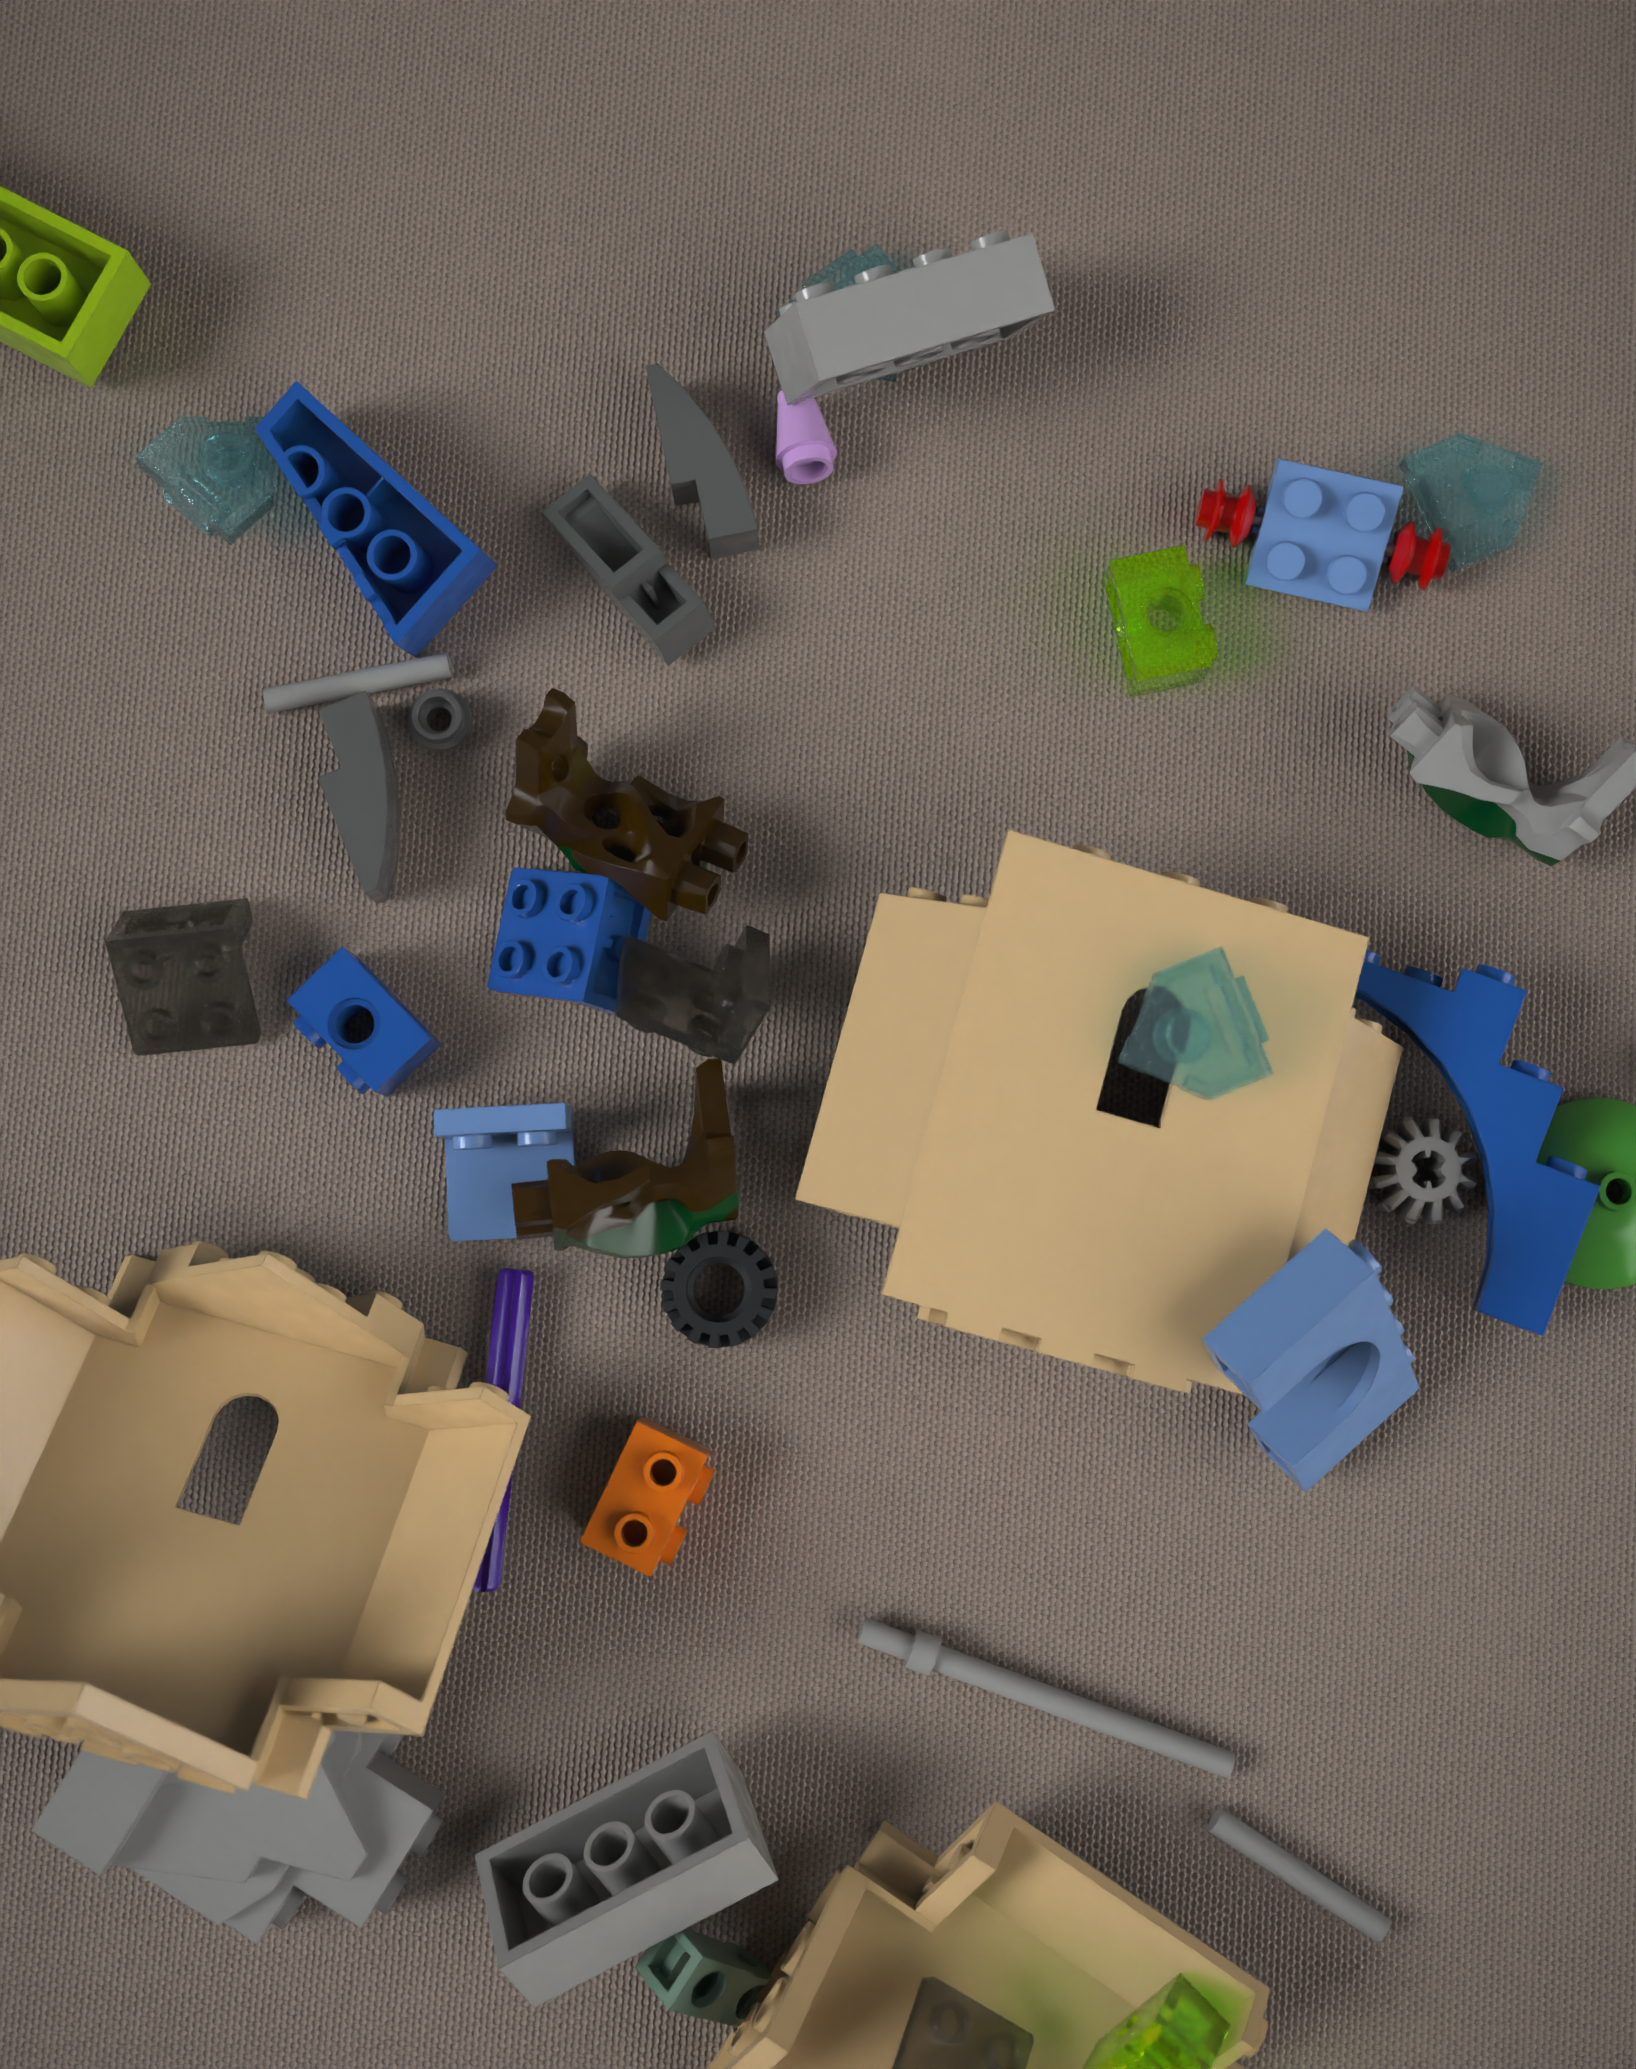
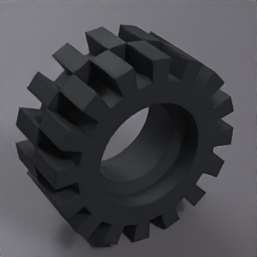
[660,1231,778,1349]

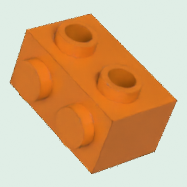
[580,1416,716,1577]

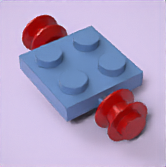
[1195,458,1451,612]

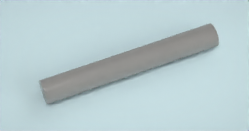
[263,653,453,713]
[1207,1808,1391,1942]

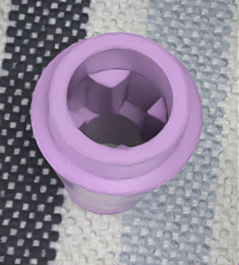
[776,390,837,484]

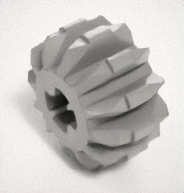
[1367,1117,1477,1224]

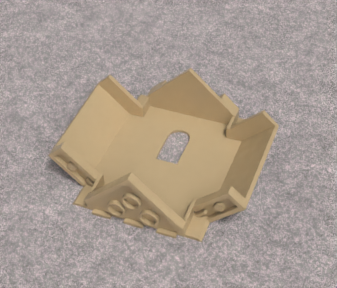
[795,829,1403,1395]
[0,1241,531,1800]
[708,1801,1271,2069]

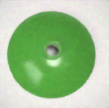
[1536,1097,1636,1289]

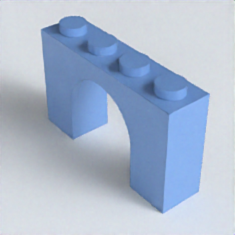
[1202,1228,1419,1493]

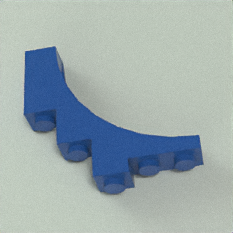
[1355,950,1601,1336]

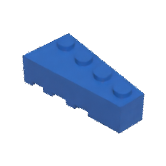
[255,381,498,658]

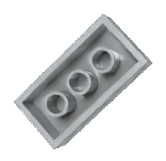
[764,230,1055,406]
[475,1731,779,2008]

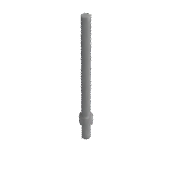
[857,1617,1235,1779]

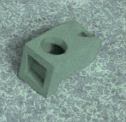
[635,1926,771,2026]

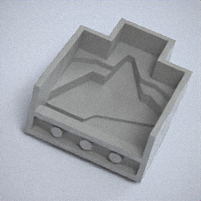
[31,1730,445,1944]

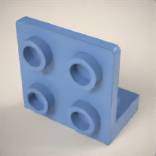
[434,1103,575,1242]

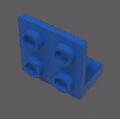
[487,868,651,1017]

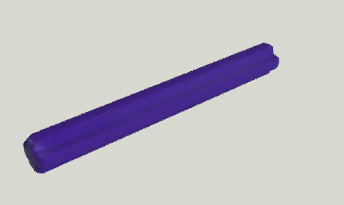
[472,1268,534,1592]

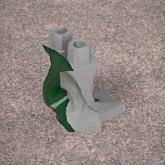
[1387,685,1636,867]

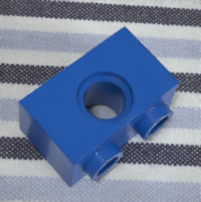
[286,947,442,1097]

